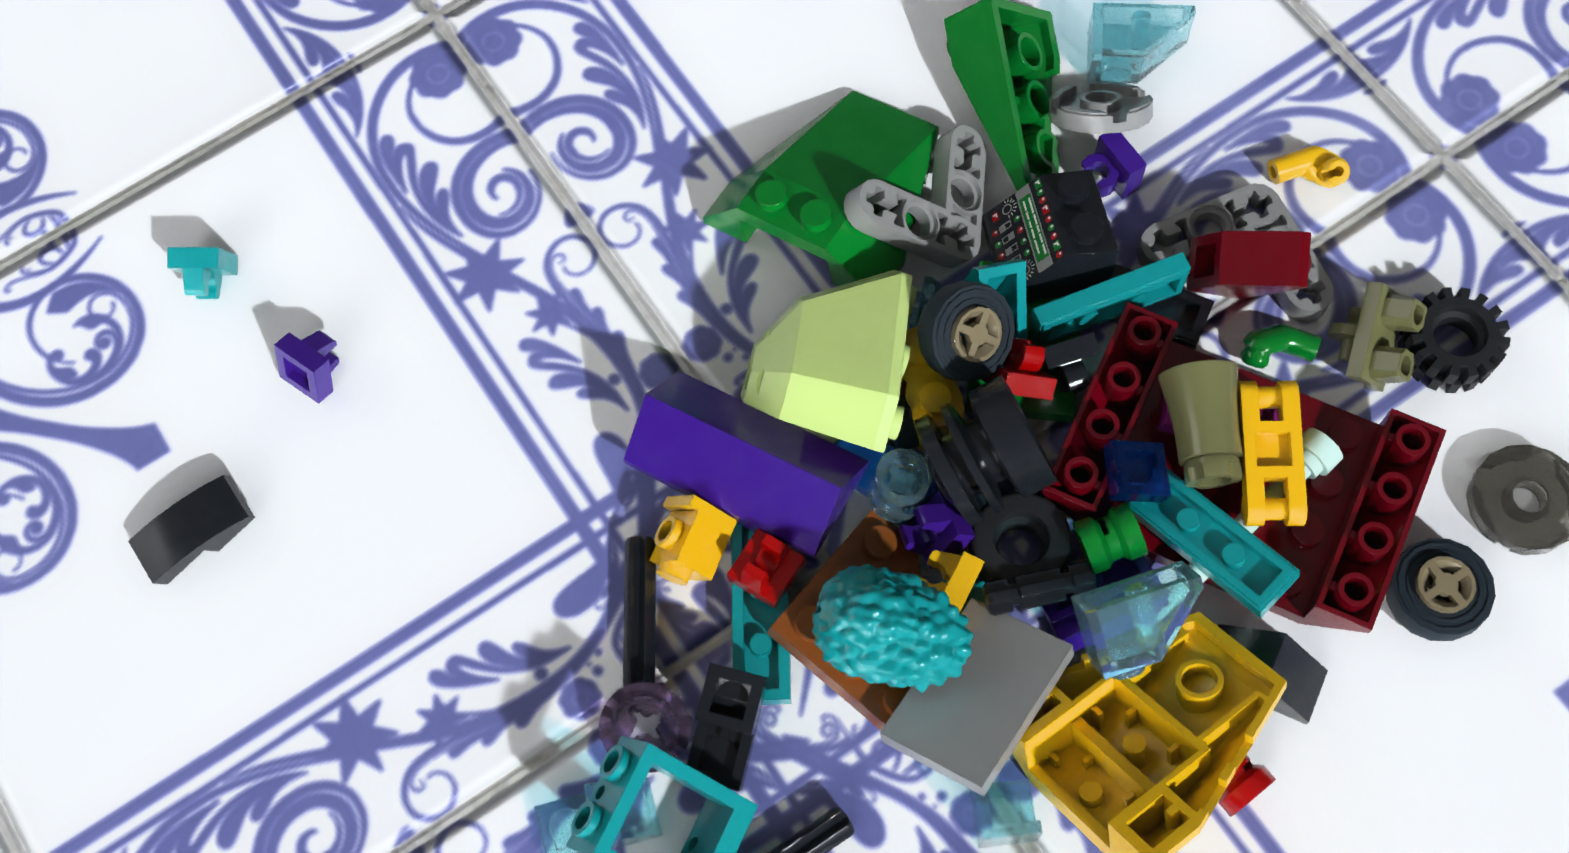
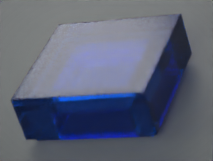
[1103,440,1171,503]

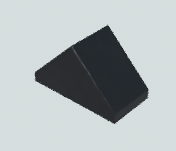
[1217,624,1328,724]

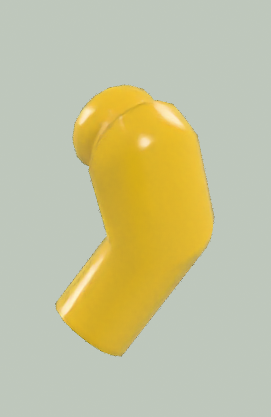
[1267,146,1350,188]

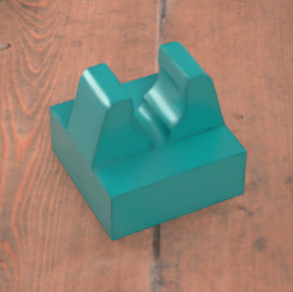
[167,247,238,299]

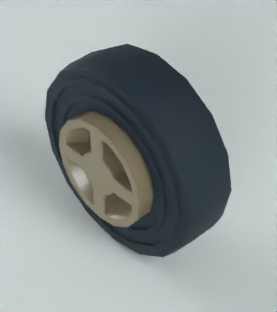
[917,281,1015,382]
[1386,538,1496,641]

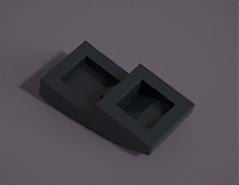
[128,475,255,585]
[687,663,767,791]

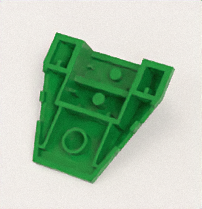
[703,91,939,286]

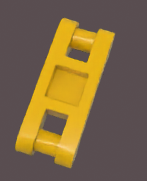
[1237,380,1307,526]

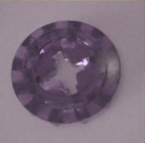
[599,679,692,773]

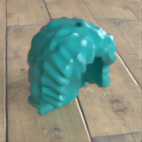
[811,564,974,693]

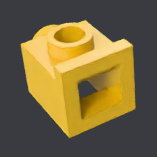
[649,495,737,586]

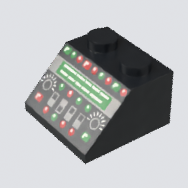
[982,170,1119,300]

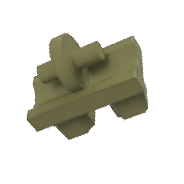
[1327,281,1427,392]

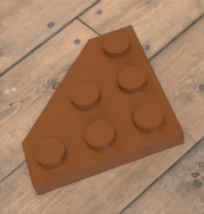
[767,508,921,731]

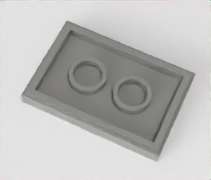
[880,598,1074,796]

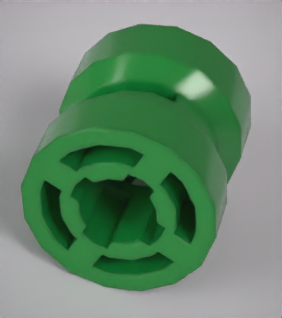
[1072,501,1148,574]

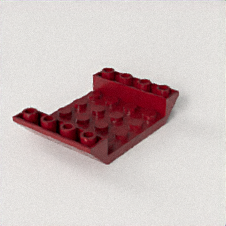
[1042,302,1447,633]

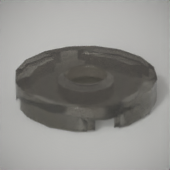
[1466,444,1569,555]

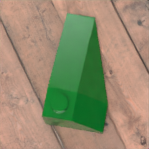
[944,0,1060,191]

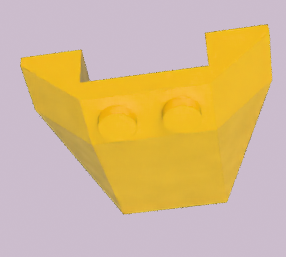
[1012,612,1287,853]

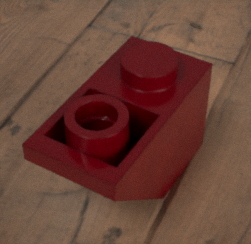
[1187,231,1311,299]

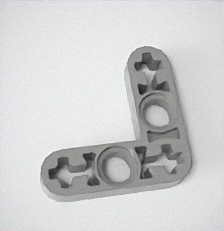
[844,125,986,268]
[1137,183,1334,323]

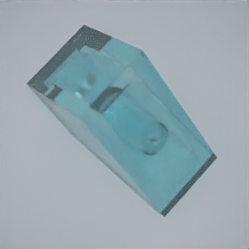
[1087,3,1196,84]
[1071,560,1204,680]

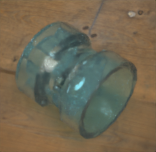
[868,448,932,523]

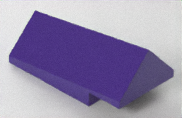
[624,371,869,558]

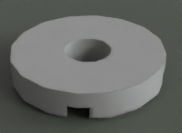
[1049,81,1153,134]

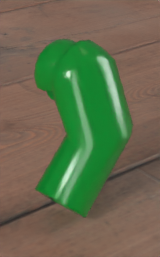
[1240,323,1322,369]

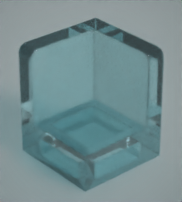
[970,779,1043,849]

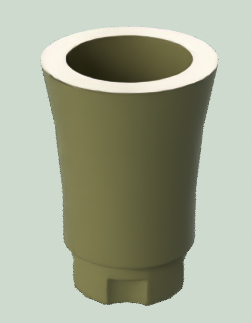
[1158,360,1243,489]

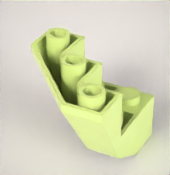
[740,270,917,453]

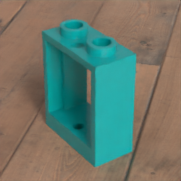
[566,736,758,853]

